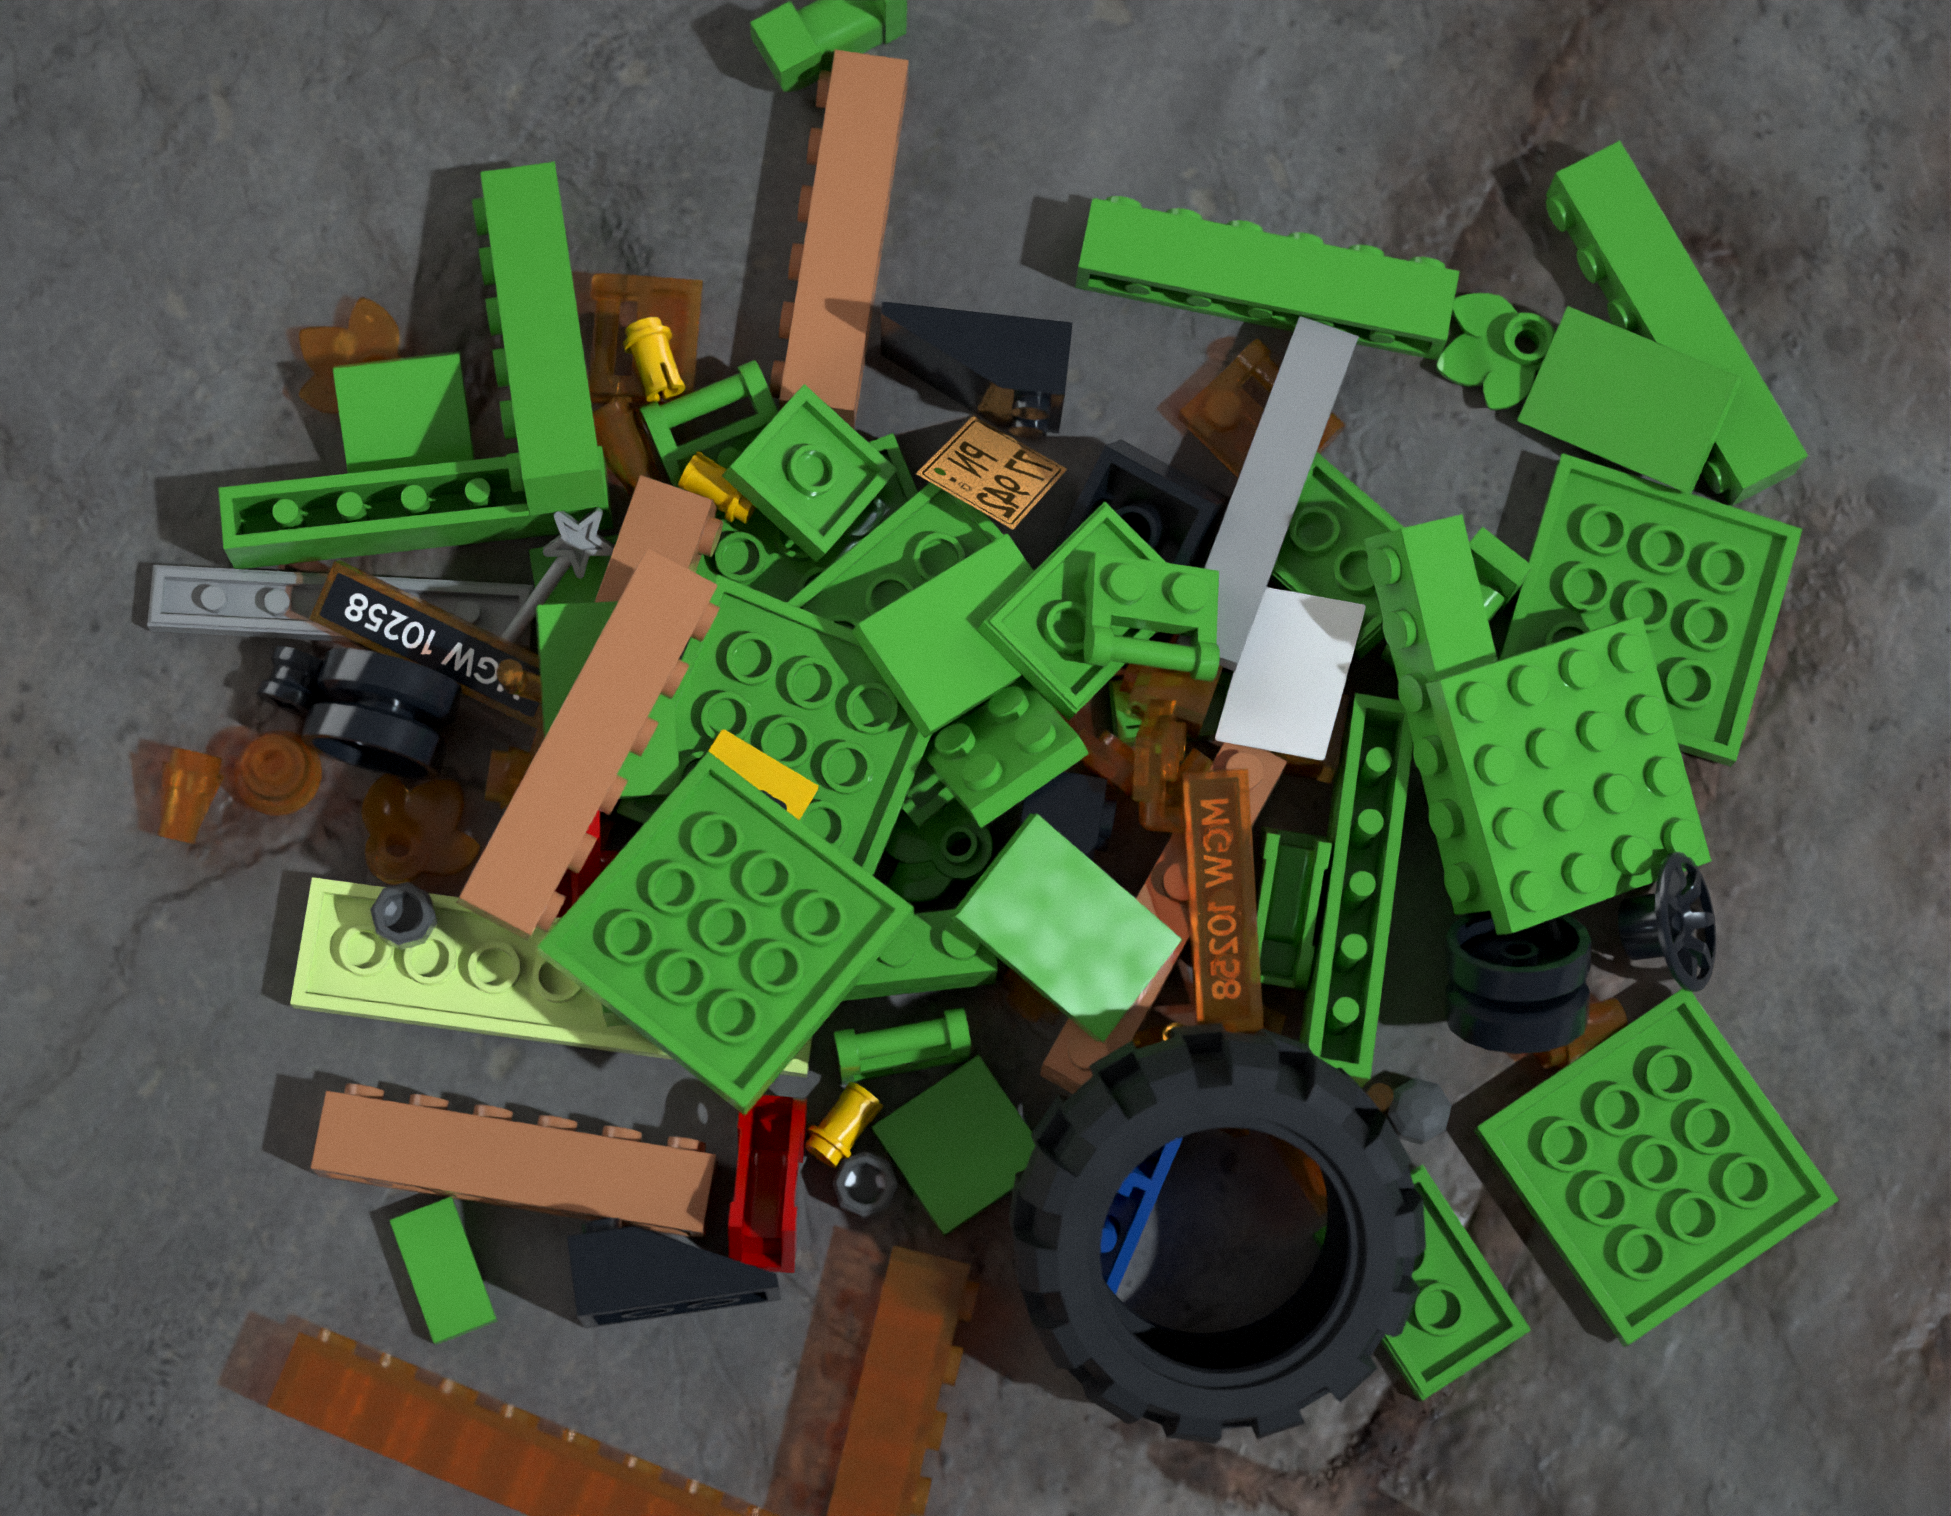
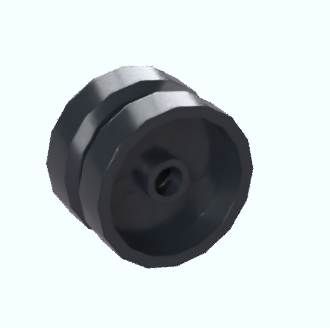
[301,648,463,780]
[1445,911,1591,1054]

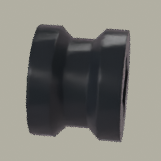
[256,645,323,718]

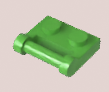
[639,359,778,489]
[1084,552,1220,682]
[834,1008,971,1085]

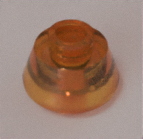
[234,730,322,816]

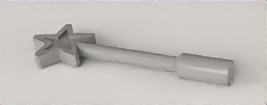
[461,507,615,701]

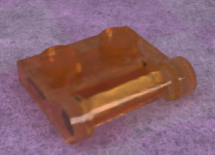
[587,273,704,404]
[1178,338,1346,478]

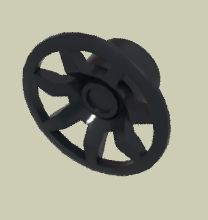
[1618,852,1716,992]

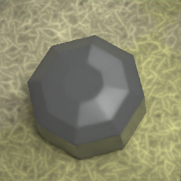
[370,882,438,950]
[1385,1078,1452,1145]
[832,1152,898,1220]

